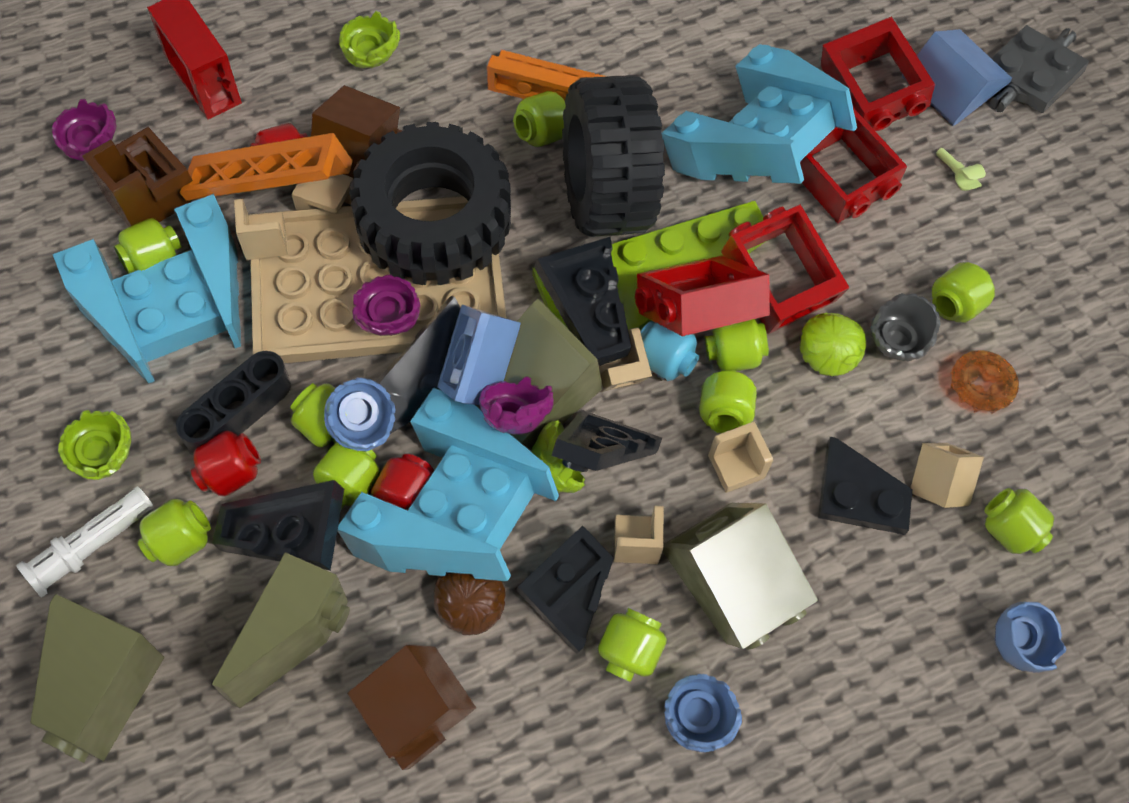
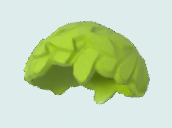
[339,11,400,69]
[799,313,866,376]
[58,410,131,480]
[531,420,585,493]

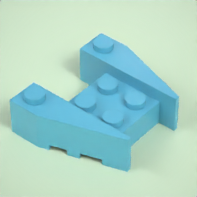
[661,44,857,184]
[52,194,241,383]
[337,388,559,581]

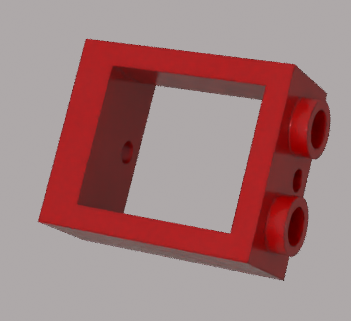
[147,0,242,120]
[821,16,935,131]
[800,107,907,223]
[721,204,850,334]
[635,256,770,336]

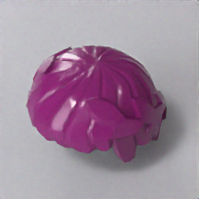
[52,99,117,161]
[352,275,420,336]
[479,376,554,434]

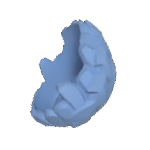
[324,378,395,451]
[664,674,742,752]

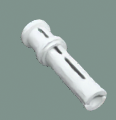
[16,486,155,598]

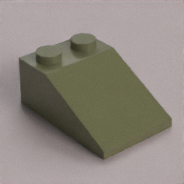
[212,552,350,708]

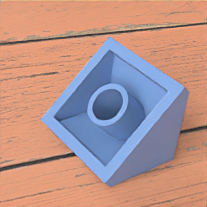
[902,29,1012,126]
[437,304,521,405]

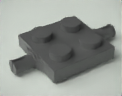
[990,25,1089,113]

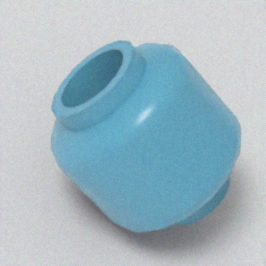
[641,321,699,381]

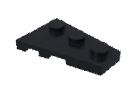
[535,237,631,366]
[375,296,461,434]
[551,410,662,472]
[212,480,344,571]

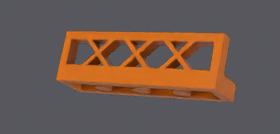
[487,50,605,101]
[180,133,353,201]

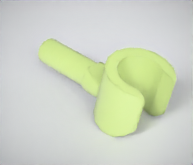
[936,148,986,191]

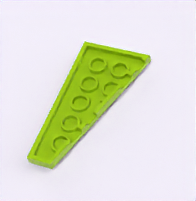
[532,201,765,331]

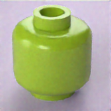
[513,91,566,147]
[114,218,181,274]
[931,262,995,323]
[705,319,769,371]
[699,370,757,434]
[290,383,347,448]
[313,443,380,508]
[984,488,1054,554]
[138,499,211,566]
[598,608,667,682]

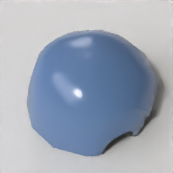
[994,602,1066,673]

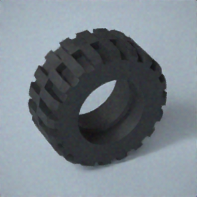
[562,75,665,237]
[350,122,511,285]

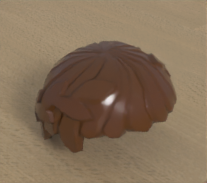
[434,572,506,636]

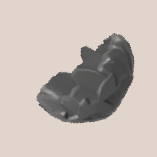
[869,293,941,361]

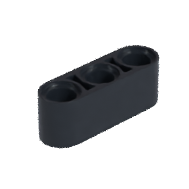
[176,351,291,455]

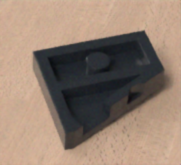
[818,437,913,535]
[516,525,614,654]

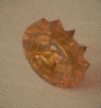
[950,350,1019,415]

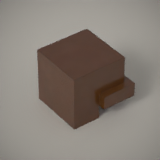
[311,85,402,179]
[82,127,193,227]
[347,645,476,770]

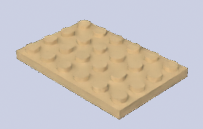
[250,196,506,363]

